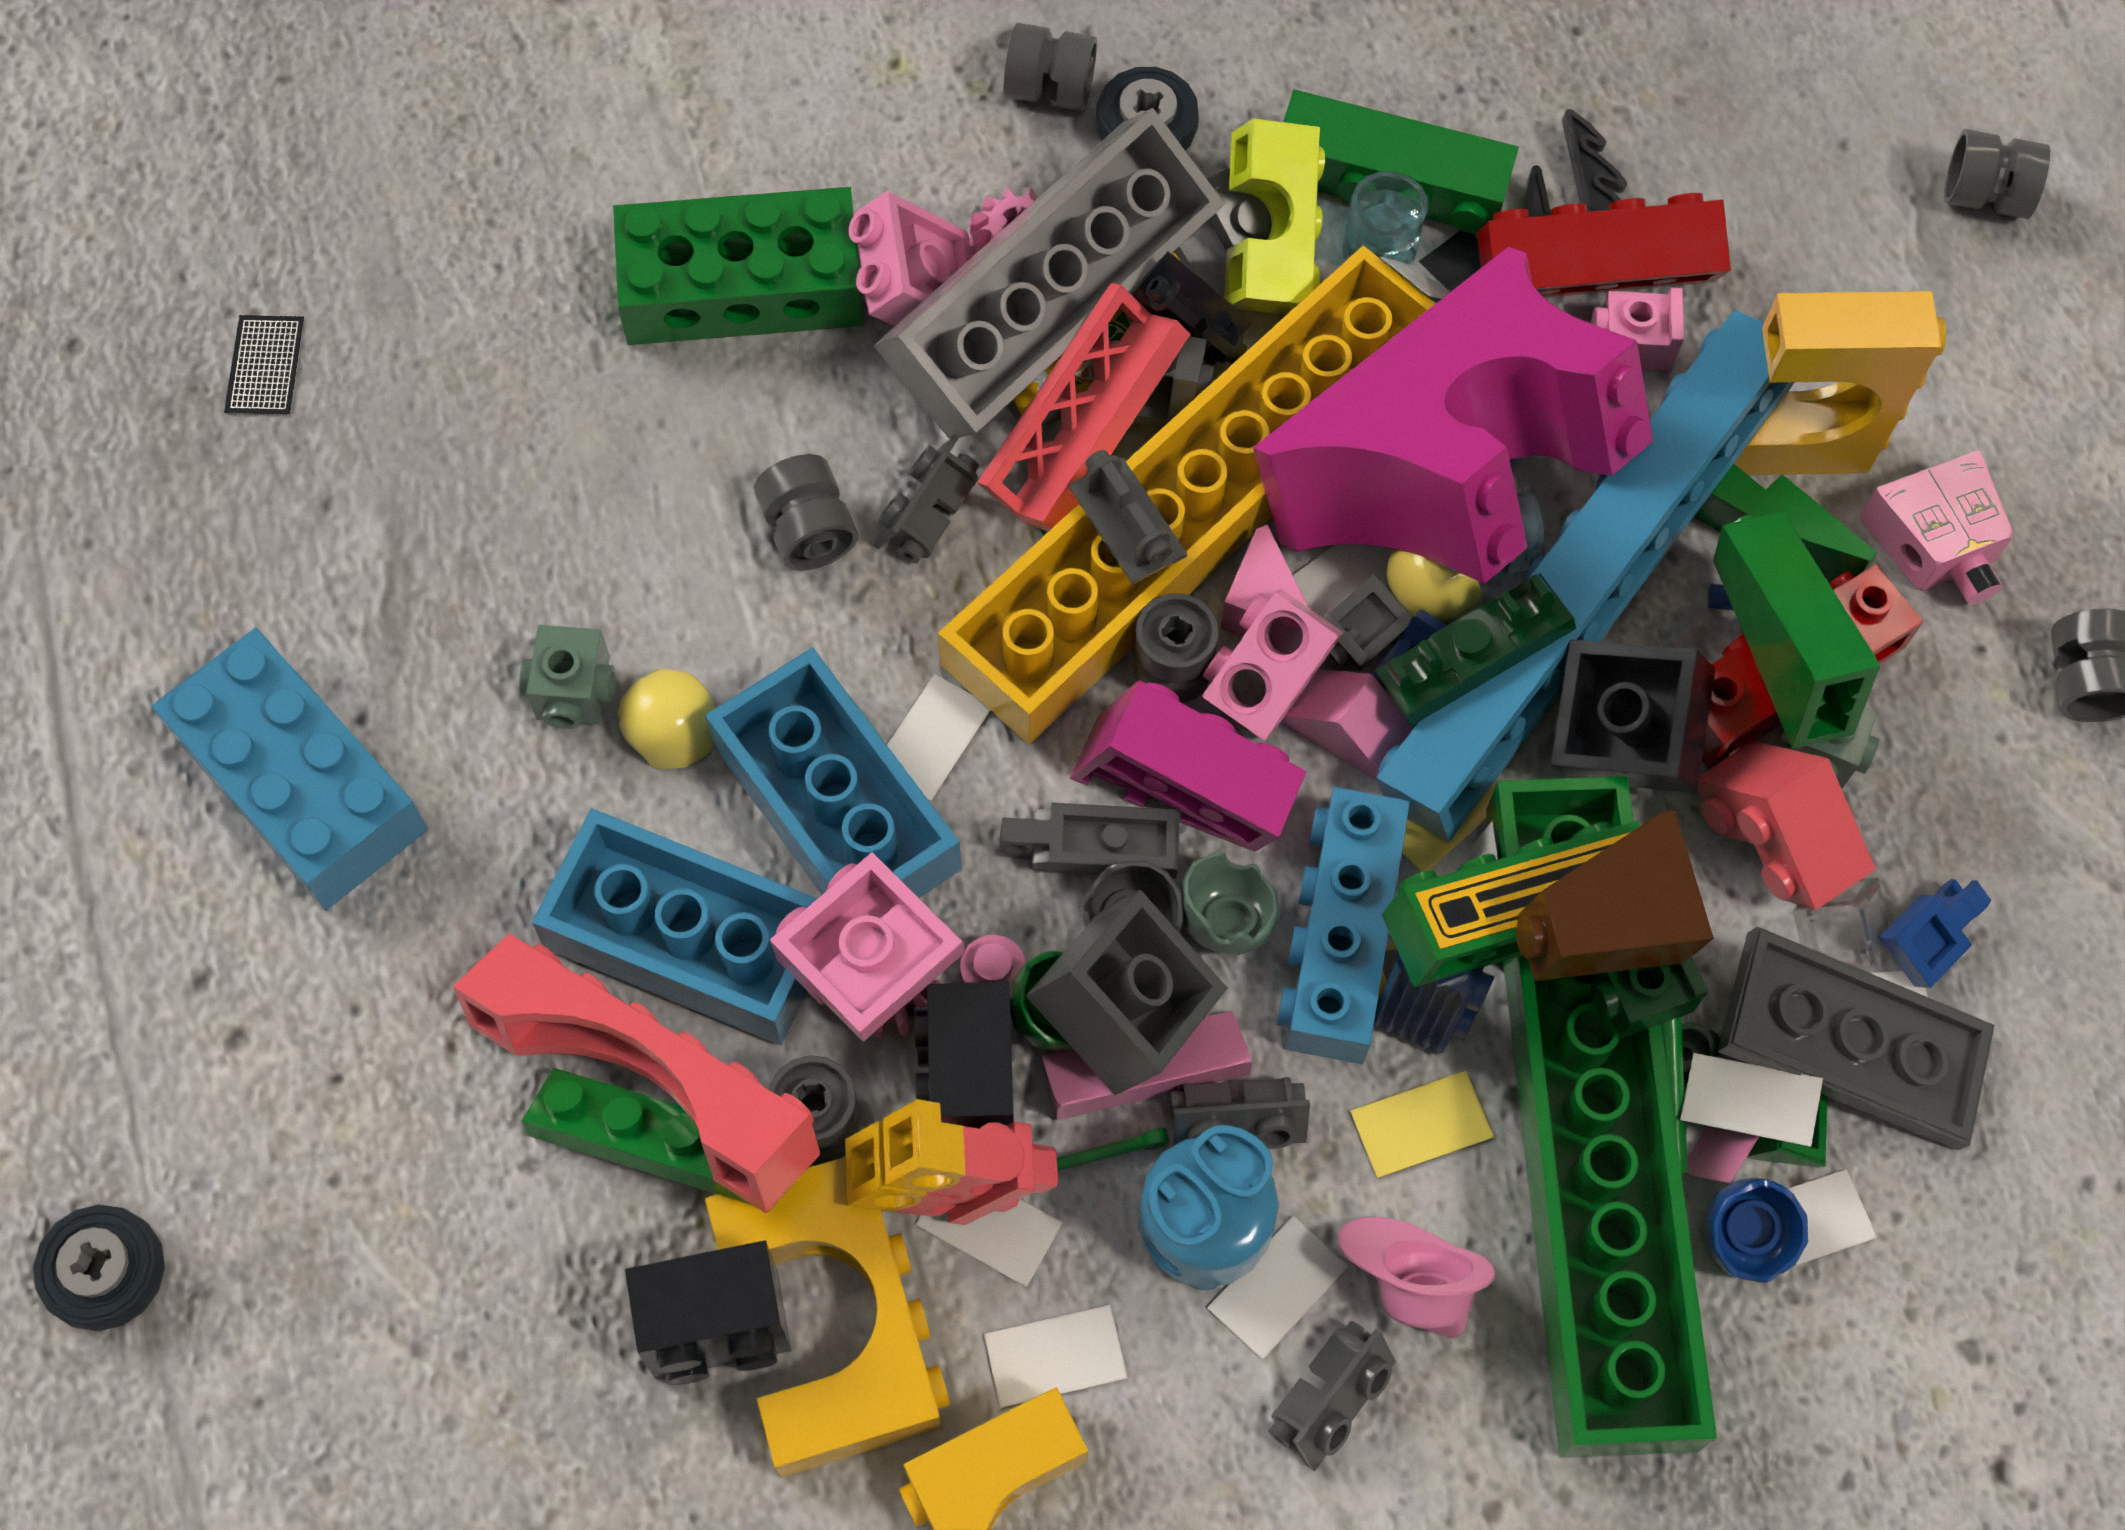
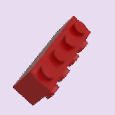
[1477,193,1731,298]
[1702,565,1924,769]

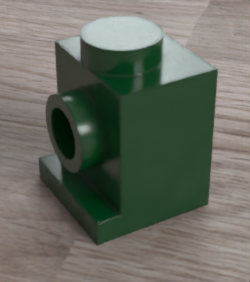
[1590,957,1709,1039]

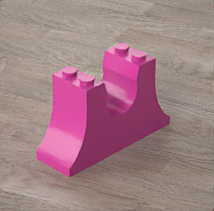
[1253,247,1653,584]

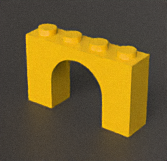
[1734,291,1946,475]
[705,1157,950,1478]
[898,1387,1089,1530]

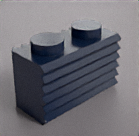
[1374,955,1495,1055]

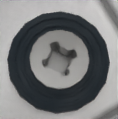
[1096,67,1199,151]
[33,1204,165,1331]

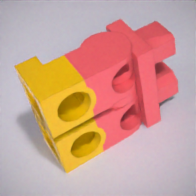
[845,1099,1058,1225]

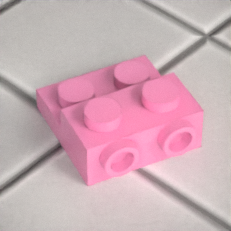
[849,190,972,326]
[770,852,965,1042]

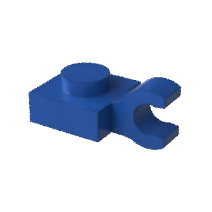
[1879,879,1991,988]

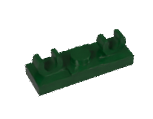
[1375,573,1576,727]

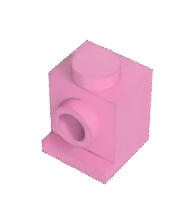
[1591,288,1684,371]

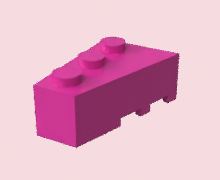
[1069,680,1307,852]

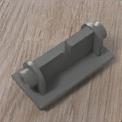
[874,435,979,564]
[1068,450,1187,585]
[1170,1077,1310,1149]
[1268,1321,1396,1471]

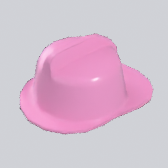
[1338,1217,1495,1338]

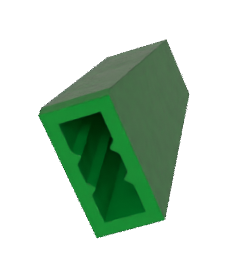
[1713,512,1880,749]

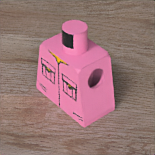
[1859,449,2012,605]

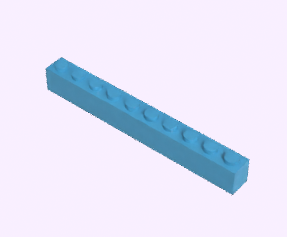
[1376,310,1795,842]

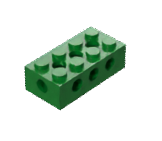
[613,187,864,345]

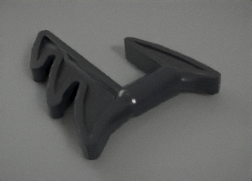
[1524,109,1627,217]

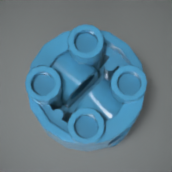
[1137,1125,1279,1291]

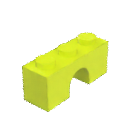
[1224,118,1325,315]

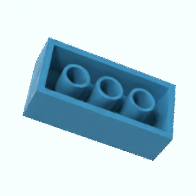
[151,627,428,911]
[705,647,962,898]
[531,808,817,1046]

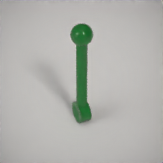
[1057,1128,1170,1171]

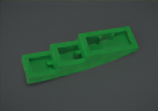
[1695,464,1877,580]

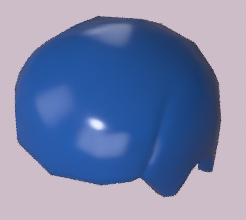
[1703,1177,1808,1283]

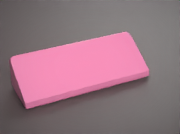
[1041,1011,1252,1120]

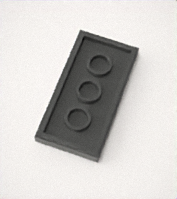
[1718,926,1995,1150]

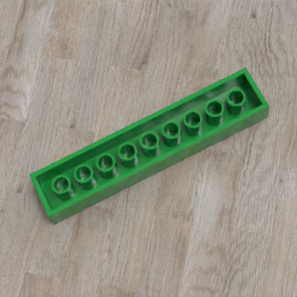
[1486,776,1717,1458]

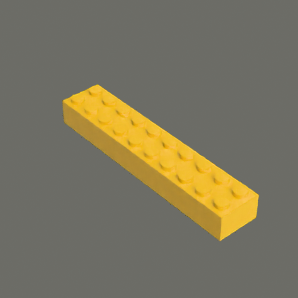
[938,245,1436,745]

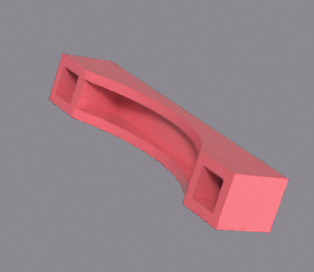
[453,933,820,1213]

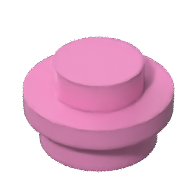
[960,935,1026,989]

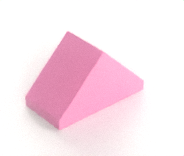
[1220,525,1309,652]
[1281,669,1414,780]

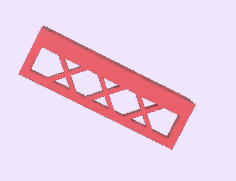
[977,283,1191,532]

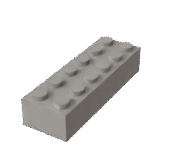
[873,108,1225,439]

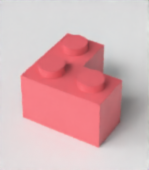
[1698,741,1876,910]

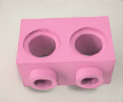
[1202,589,1344,741]

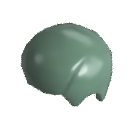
[1181,851,1280,955]

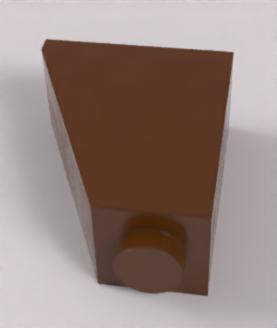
[1516,810,1714,981]

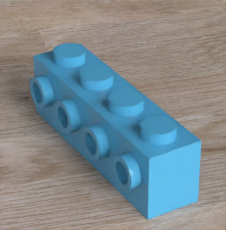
[1276,787,1410,1065]

